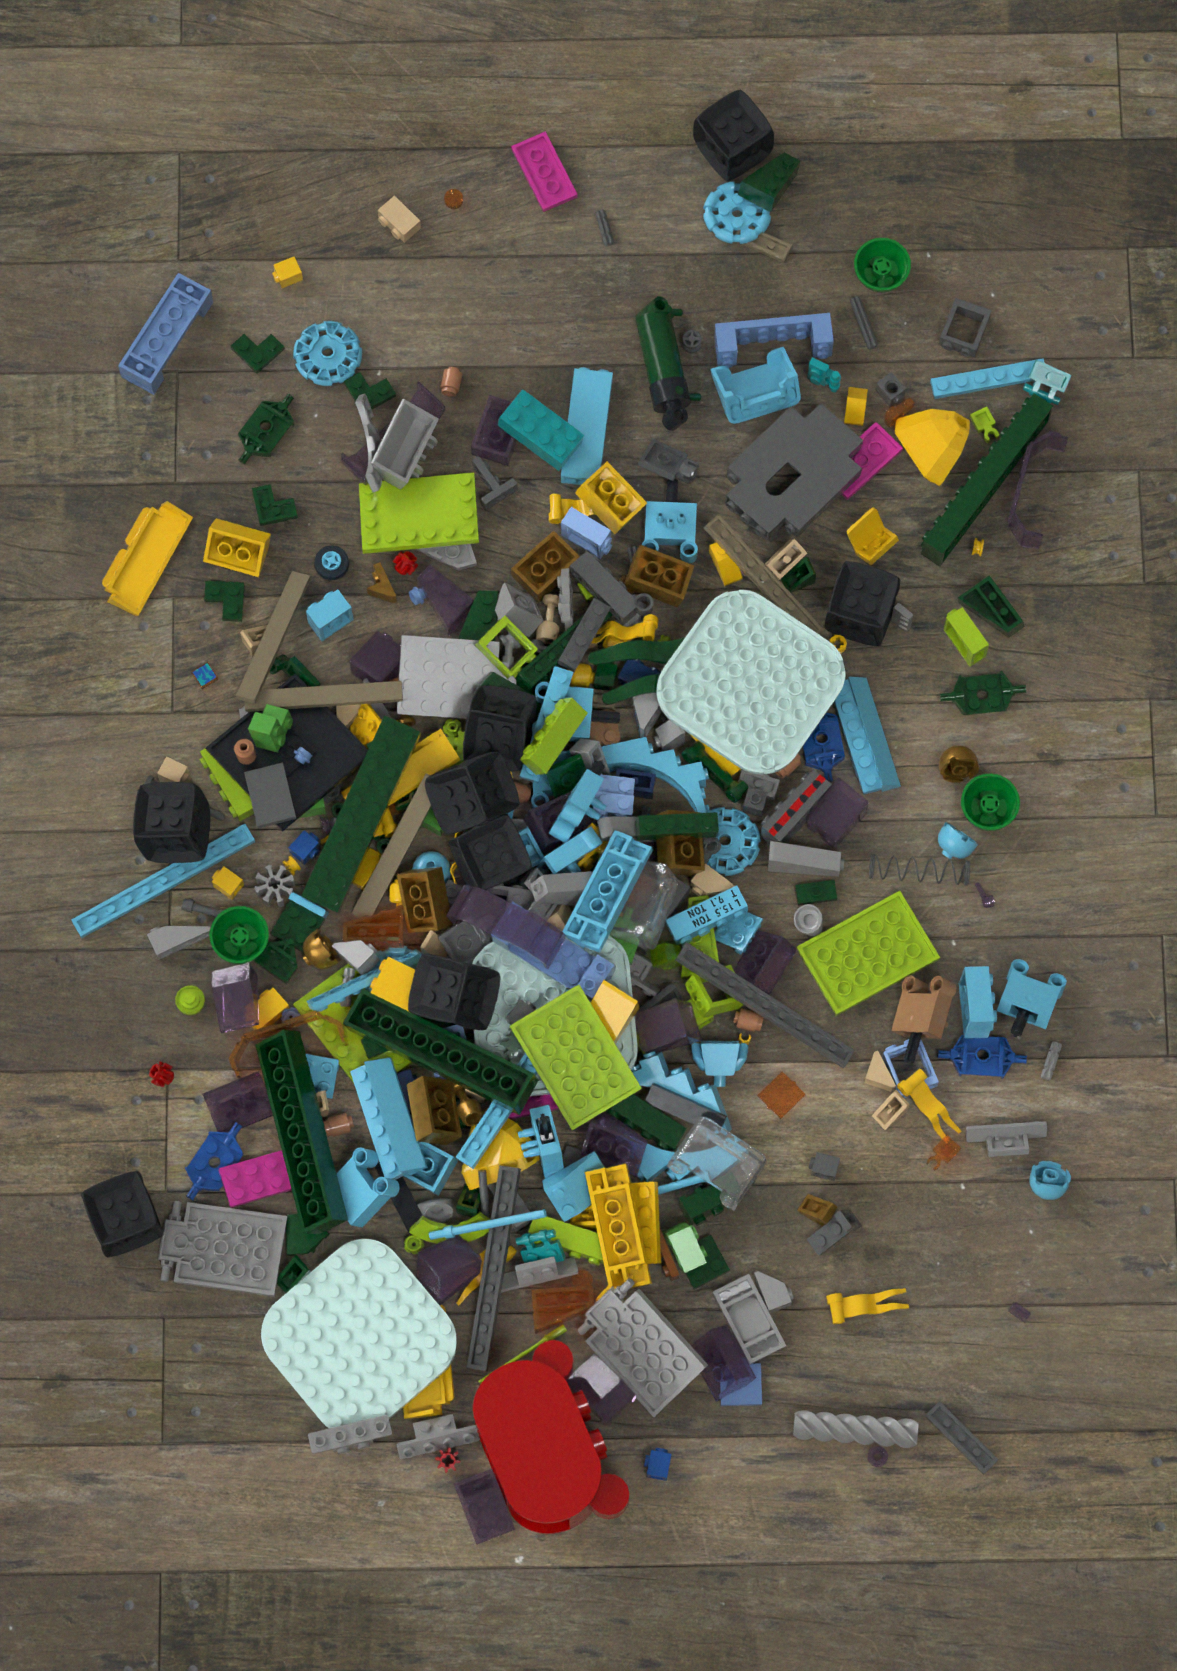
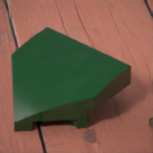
[254,938,298,984]
[286,1214,330,1256]

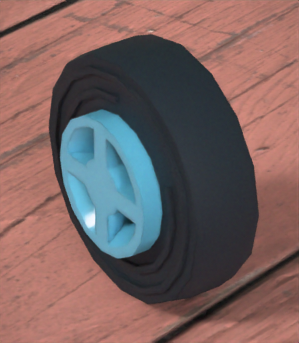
[314,545,349,581]

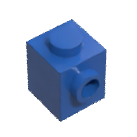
[288,830,320,865]
[644,1448,671,1481]

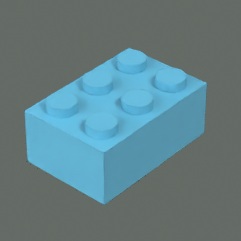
[958,966,997,1038]

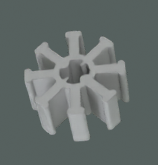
[255,865,295,908]

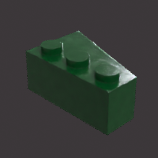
[738,152,801,212]
[958,575,1025,638]
[458,590,498,642]
[678,1172,744,1226]

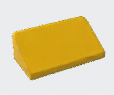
[353,848,382,890]

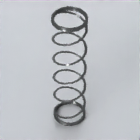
[869,854,970,886]

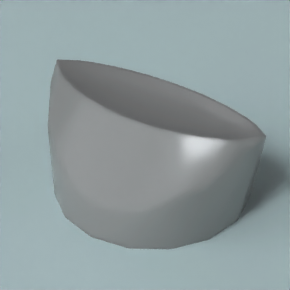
[793,904,823,937]
[418,1198,453,1223]

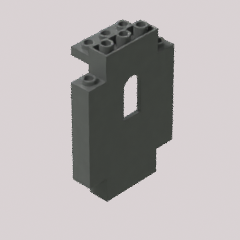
[725,403,863,543]

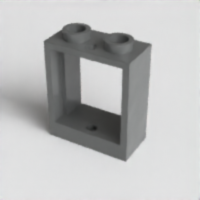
[939,298,992,358]

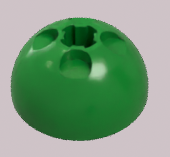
[854,238,911,293]
[961,773,1020,831]
[209,906,269,964]

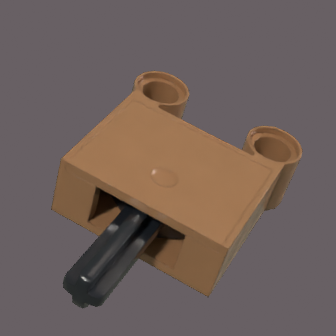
[891,975,957,1064]

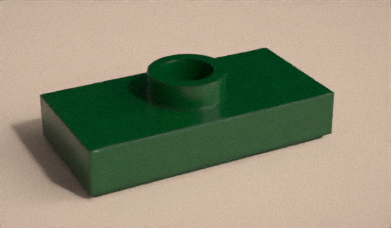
[795,880,837,906]

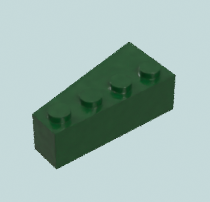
[604,1094,687,1151]

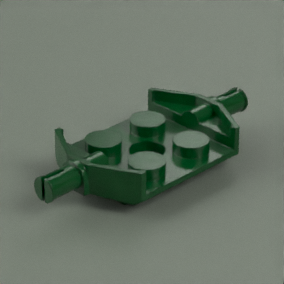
[238,394,294,465]
[939,671,1026,715]

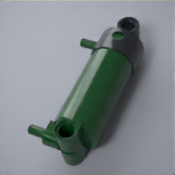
[636,296,701,431]

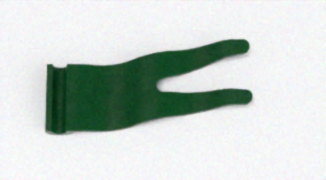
[588,637,685,705]

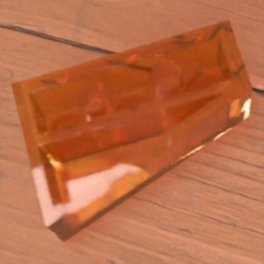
[343,905,404,951]
[532,1285,594,1334]

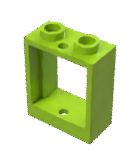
[944,607,989,667]
[475,616,538,679]
[685,965,744,1018]

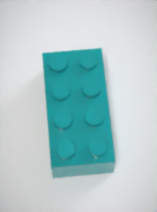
[498,389,584,471]

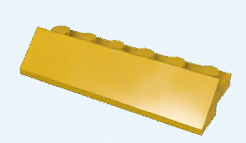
[341,729,461,806]
[585,1164,652,1289]

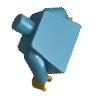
[689,1033,751,1087]

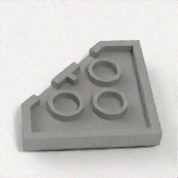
[415,544,477,571]

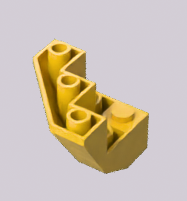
[895,409,970,486]
[461,1108,540,1190]

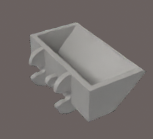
[371,399,439,490]

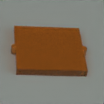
[757,1072,806,1119]

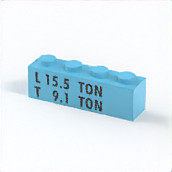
[665,885,748,946]

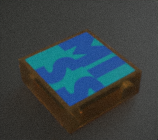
[191,662,219,689]

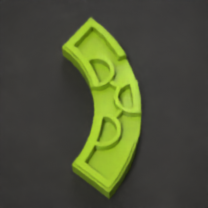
[409,1212,491,1245]

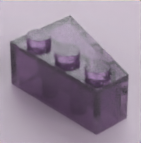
[417,564,474,635]

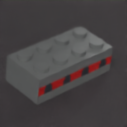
[761,770,832,845]

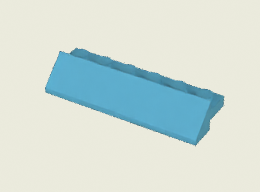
[834,677,901,795]
[562,830,653,953]
[350,1058,428,1180]

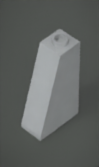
[768,841,844,877]
[530,871,593,906]

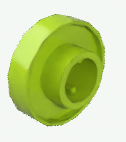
[175,986,205,1016]

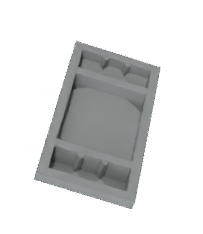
[713,1274,786,1365]

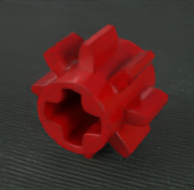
[393,551,418,575]
[149,1061,174,1087]
[435,1447,461,1473]

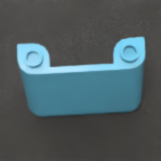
[711,347,801,424]

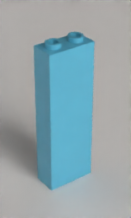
[561,367,613,485]

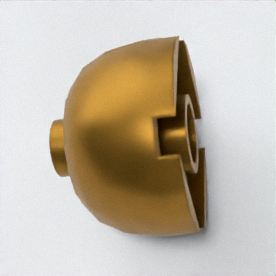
[939,745,979,783]
[303,929,341,970]

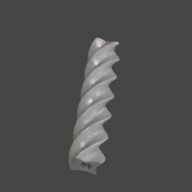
[793,1410,919,1448]

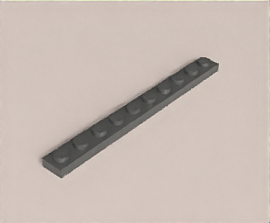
[675,942,854,1068]
[467,1165,521,1371]

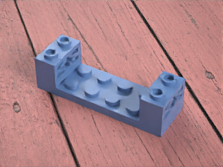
[118,273,213,395]
[714,313,834,368]
[491,901,615,1002]

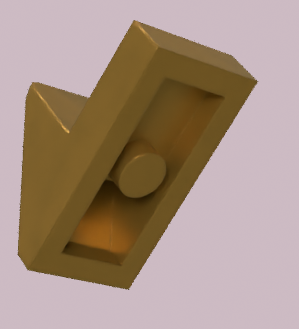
[367,562,397,603]
[797,1194,838,1227]

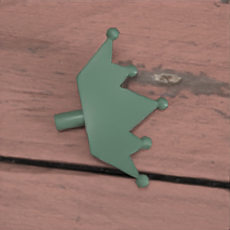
[500,1028,523,1061]

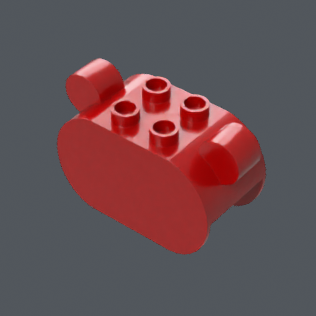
[473,1340,630,1534]

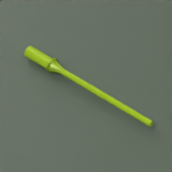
[478,1324,567,1384]

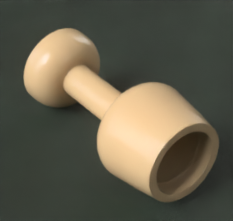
[536,594,559,645]

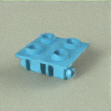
[714,912,763,955]
[306,1054,339,1099]

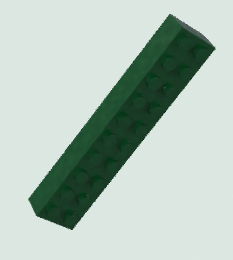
[921,393,1053,567]
[301,715,422,913]
[343,989,539,1115]
[255,1030,348,1235]

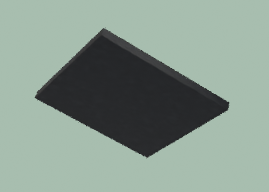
[205,674,368,832]

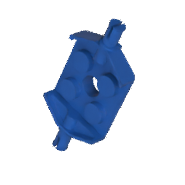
[803,712,845,783]
[938,1035,1027,1079]
[185,1122,244,1200]

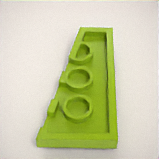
[681,895,719,979]

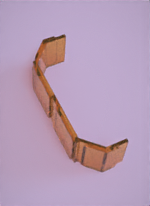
[229,1011,349,1080]

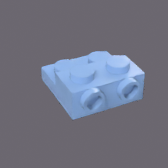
[591,774,635,818]

